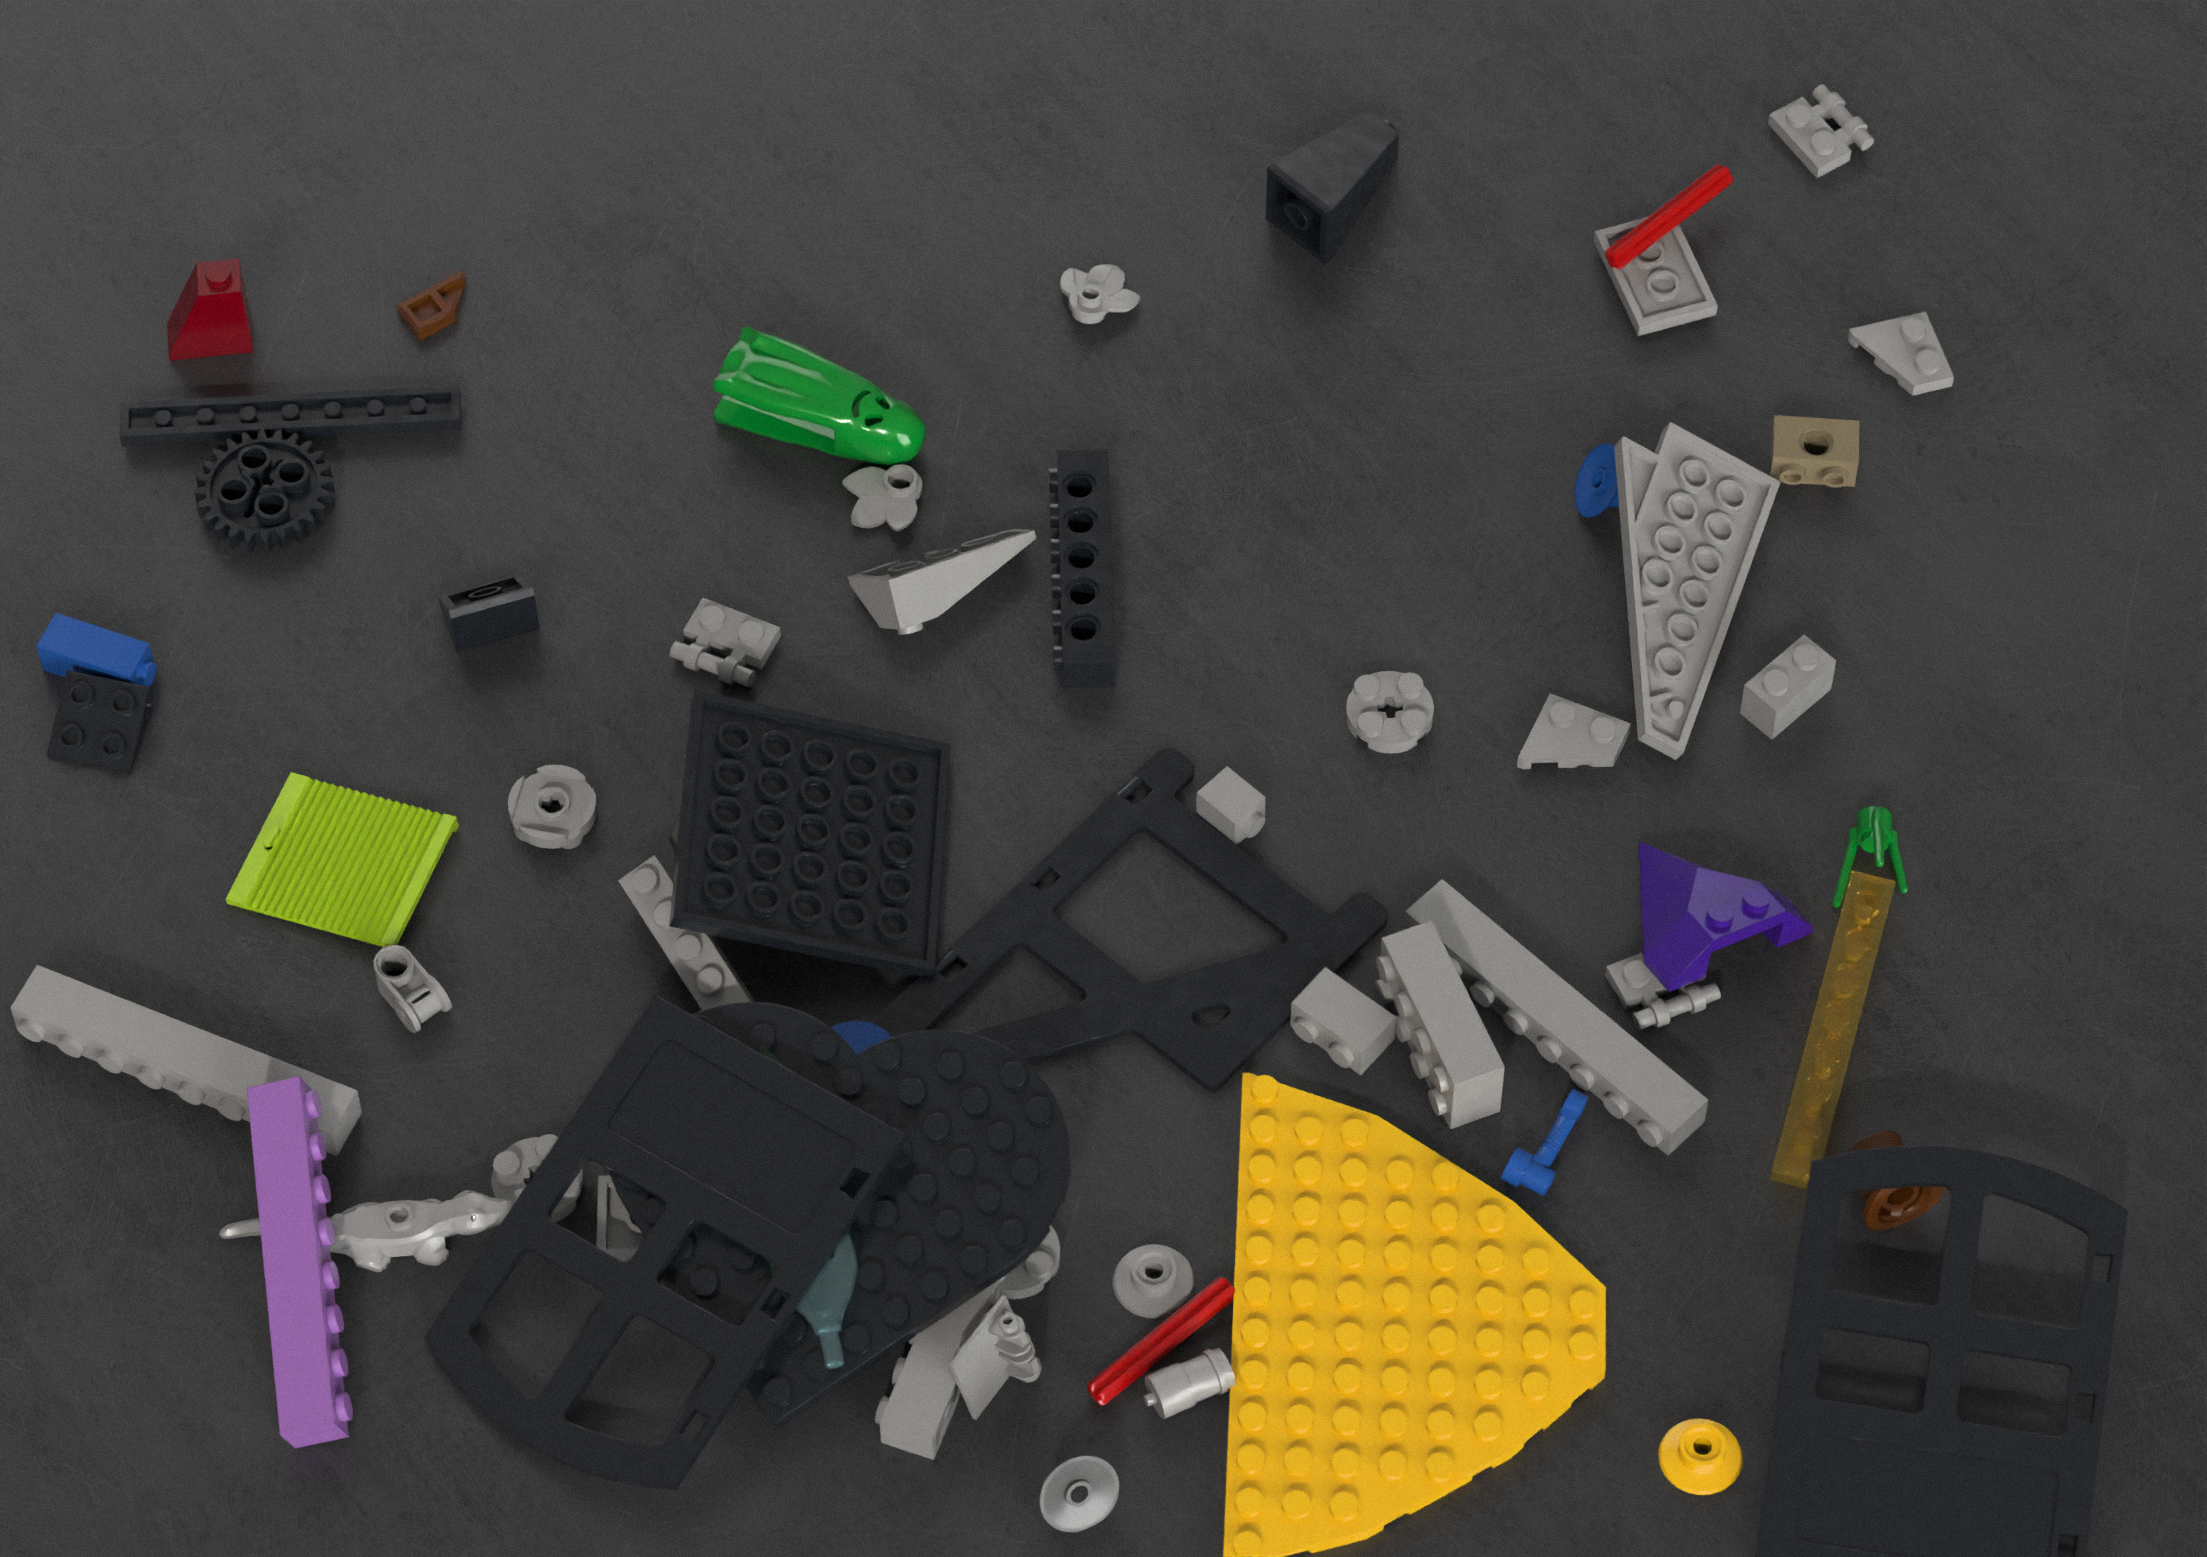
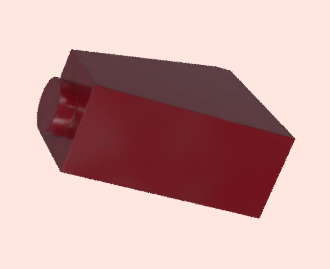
[167,258,254,361]

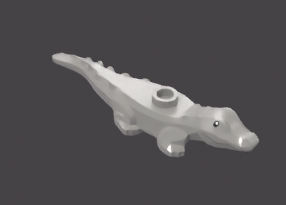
[219,1190,514,1272]

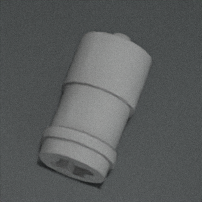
[1144,1348,1235,1419]

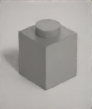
[1196,766,1266,845]

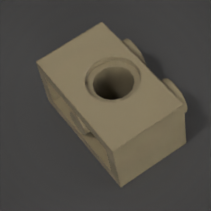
[1769,415,1860,488]

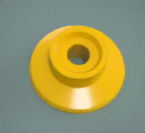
[1658,1419,1743,1495]

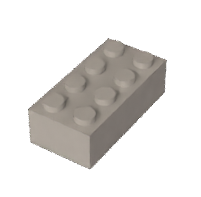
[1375,920,1505,1129]

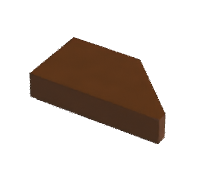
[396,270,467,341]

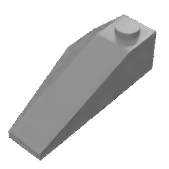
[848,529,1036,635]

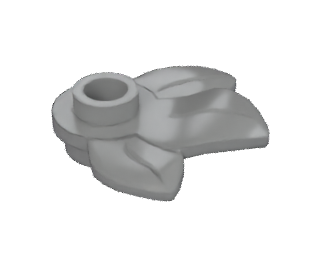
[1060,264,1140,324]
[843,464,923,532]

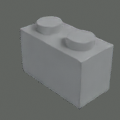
[1740,635,1836,740]
[1290,967,1396,1075]

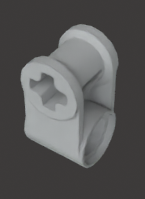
[374,945,452,1033]

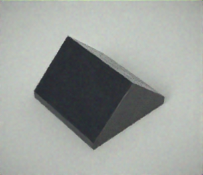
[438,574,540,653]

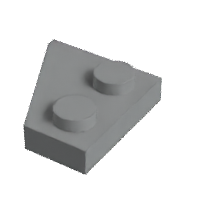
[1848,311,1954,396]
[1517,693,1631,769]

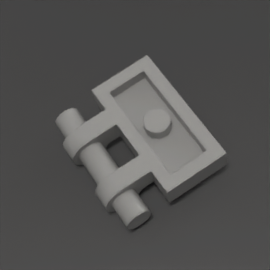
[1768,84,1874,178]
[670,598,781,687]
[1605,953,1721,1030]

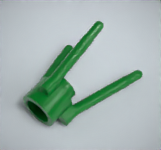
[1832,806,1908,908]

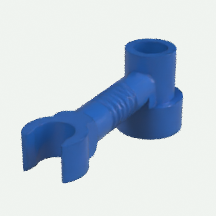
[1501,1089,1589,1196]

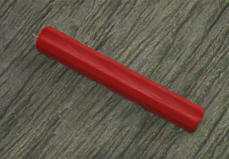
[1605,165,1733,269]
[1087,1277,1235,1405]

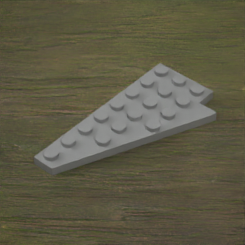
[1614,422,1780,760]

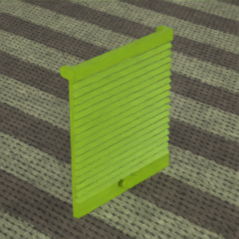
[226,772,459,948]

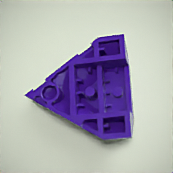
[1637,841,1814,992]

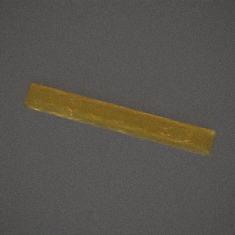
[1770,870,1896,1189]

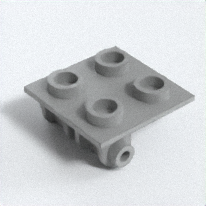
[949,1295,1042,1420]

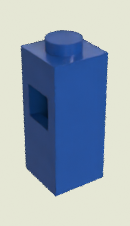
[36,613,157,687]

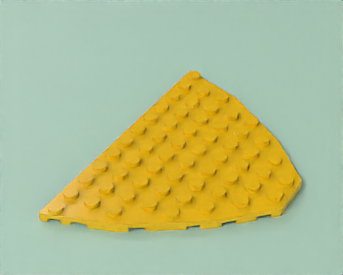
[1223,1073,1606,1557]

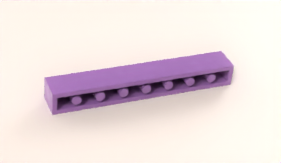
[247,1076,353,1448]

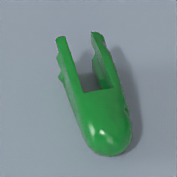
[713,325,926,466]

